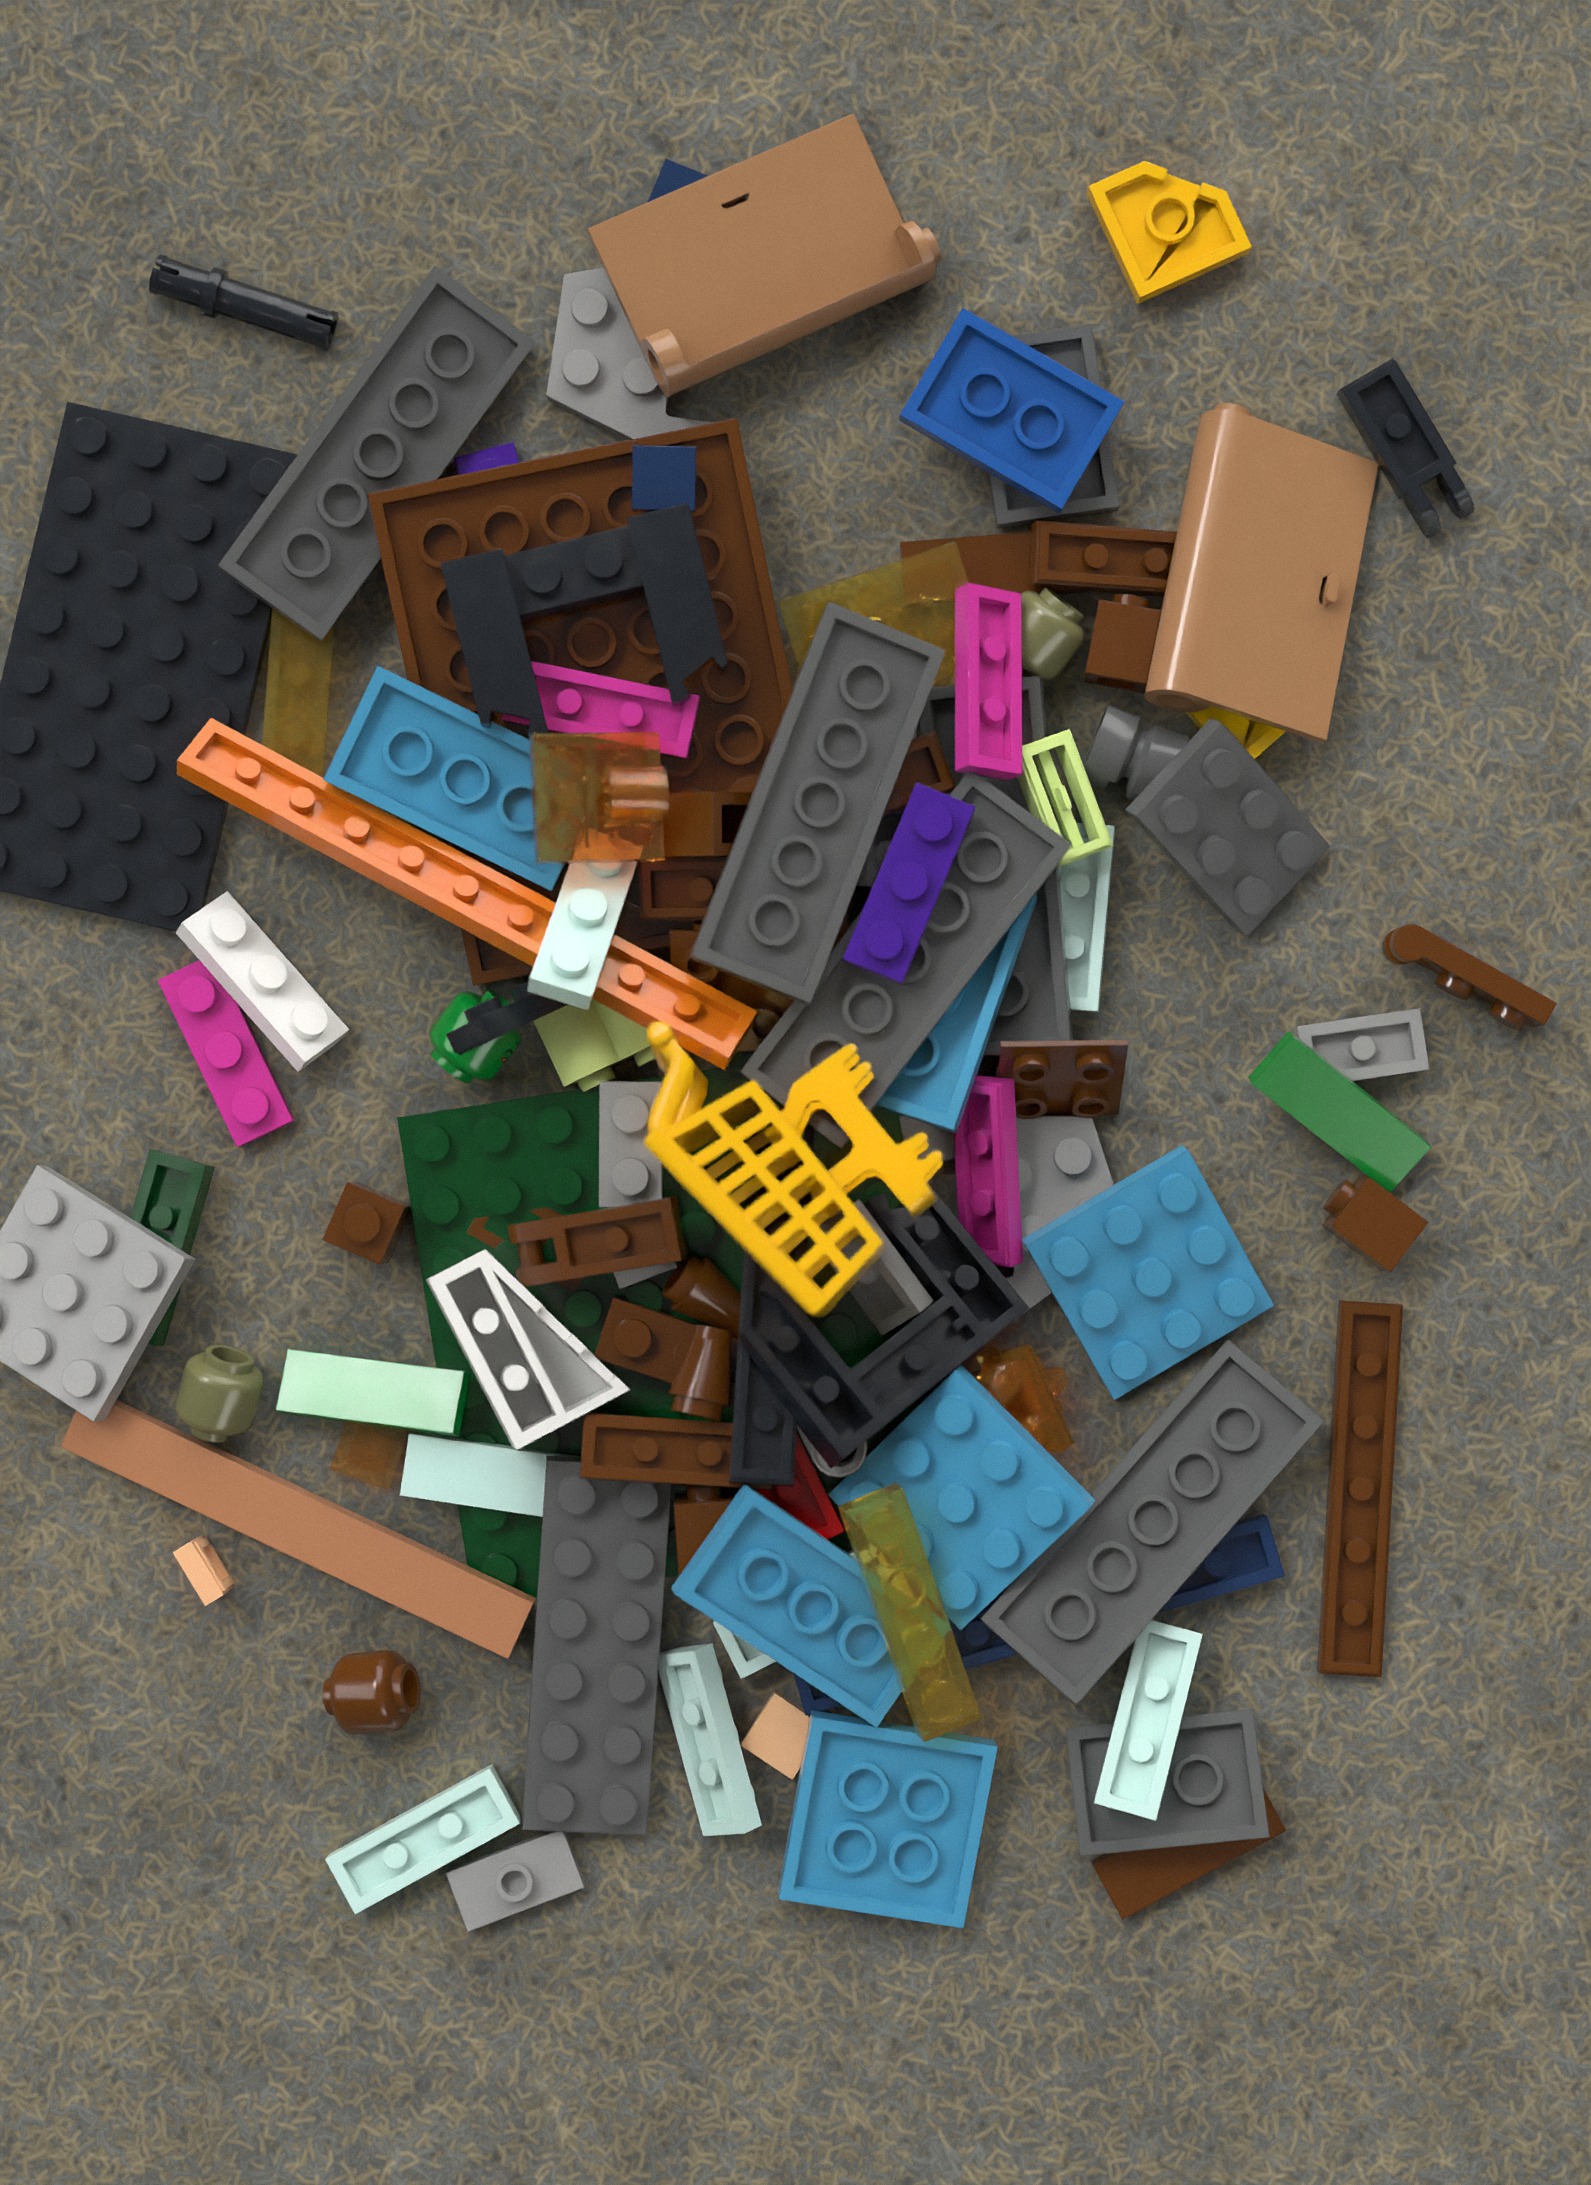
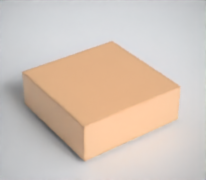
[173,1535,235,1606]
[740,1691,810,1780]

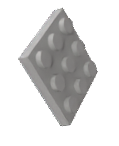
[0,1165,196,1422]

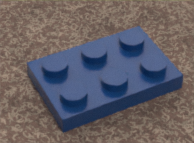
[899,308,1125,514]

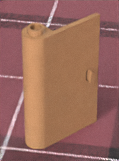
[587,113,941,397]
[1144,403,1378,743]

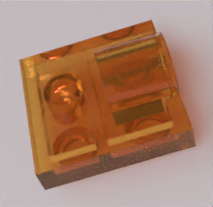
[529,732,669,864]

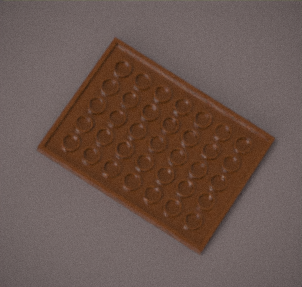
[368,418,792,986]

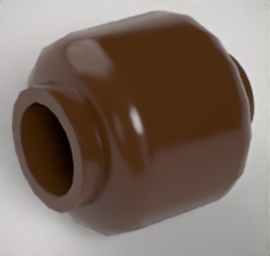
[323,1650,421,1735]

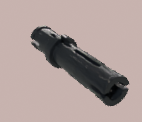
[149,254,339,351]

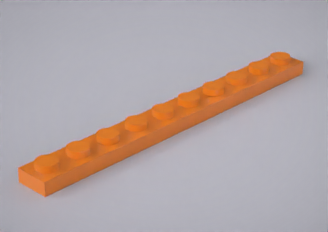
[177,718,758,1070]

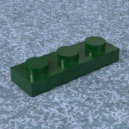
[130,1149,215,1346]

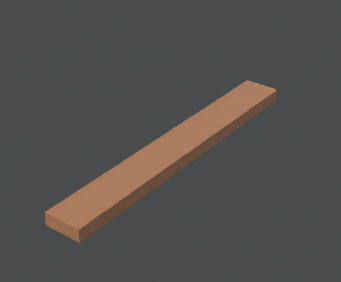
[60,1400,537,1659]

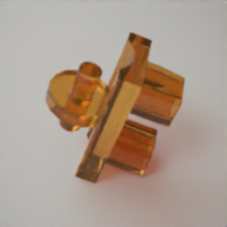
[975,1345,1074,1453]

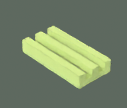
[1017,729,1113,868]

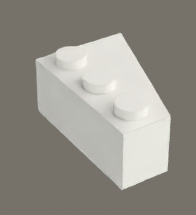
[426,1250,630,1450]

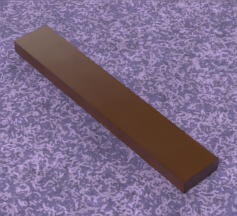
[1317,1300,1403,1677]

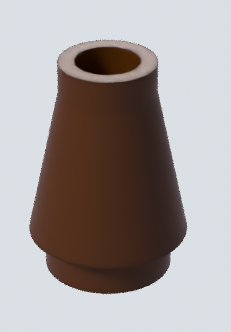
[662,1254,741,1339]
[668,1325,733,1421]

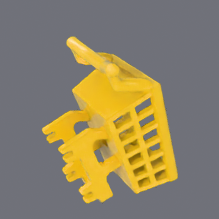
[644,1022,943,1318]

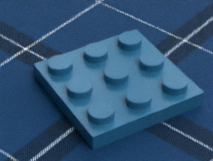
[1021,1145,1274,1400]
[829,1364,1095,1630]
[778,1710,998,1928]

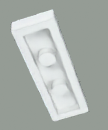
[176,891,349,1072]

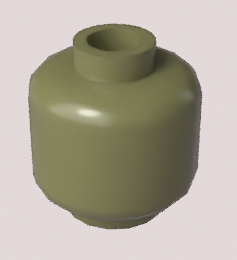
[1021,587,1085,680]
[175,1345,264,1442]

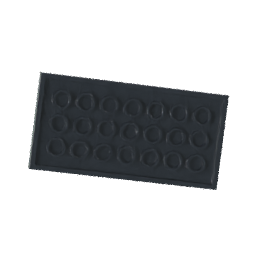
[0,402,298,932]

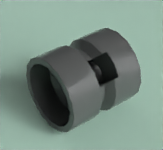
[1083,704,1189,801]

